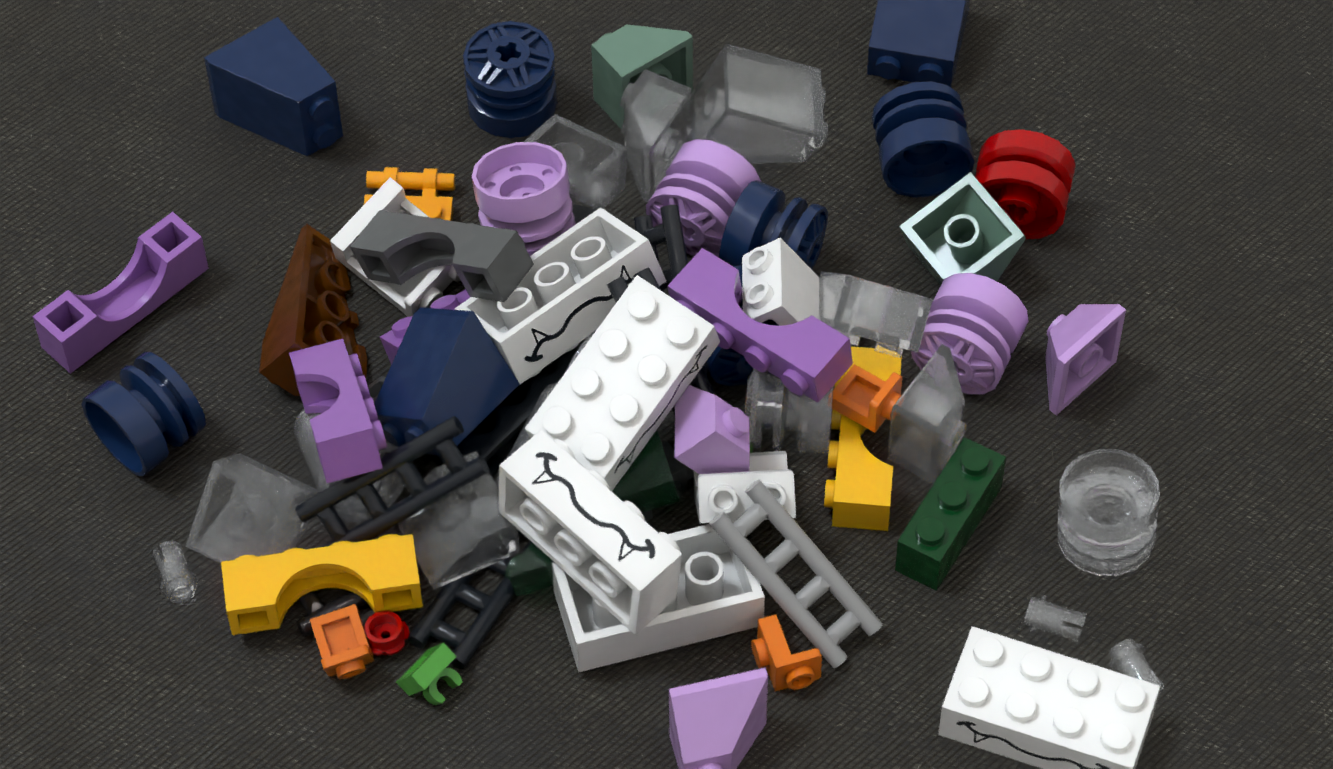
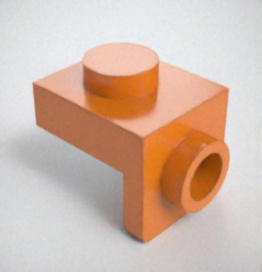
[828,364,904,433]
[309,604,375,679]
[751,614,822,691]

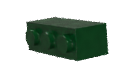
[895,437,1006,591]

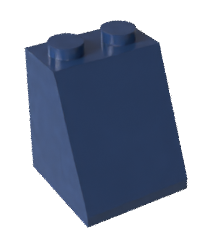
[867,0,970,87]
[204,17,343,157]
[374,307,520,456]

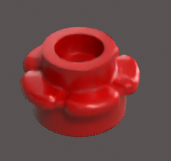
[364,611,410,656]

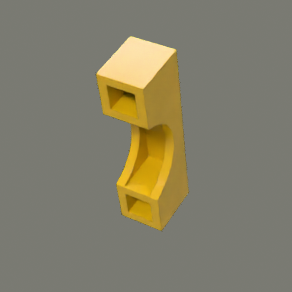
[824,347,902,531]
[221,534,423,635]

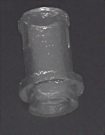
[152,541,198,603]
[1023,595,1087,643]
[1108,638,1165,695]

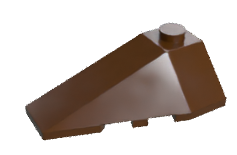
[259,224,368,396]

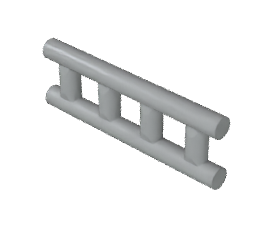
[709,479,883,668]

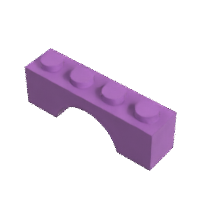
[33,212,209,374]
[667,248,853,403]
[289,339,387,483]

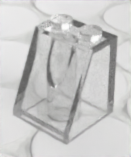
[691,43,828,163]

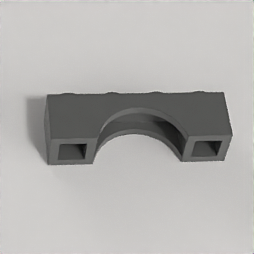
[350,210,534,302]

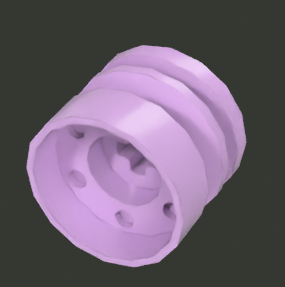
[646,139,761,257]
[472,142,576,256]
[910,273,1029,394]

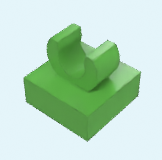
[396,643,462,706]

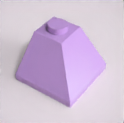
[1045,304,1126,415]
[675,385,750,474]
[669,668,768,769]

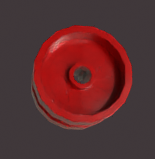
[974,129,1076,239]

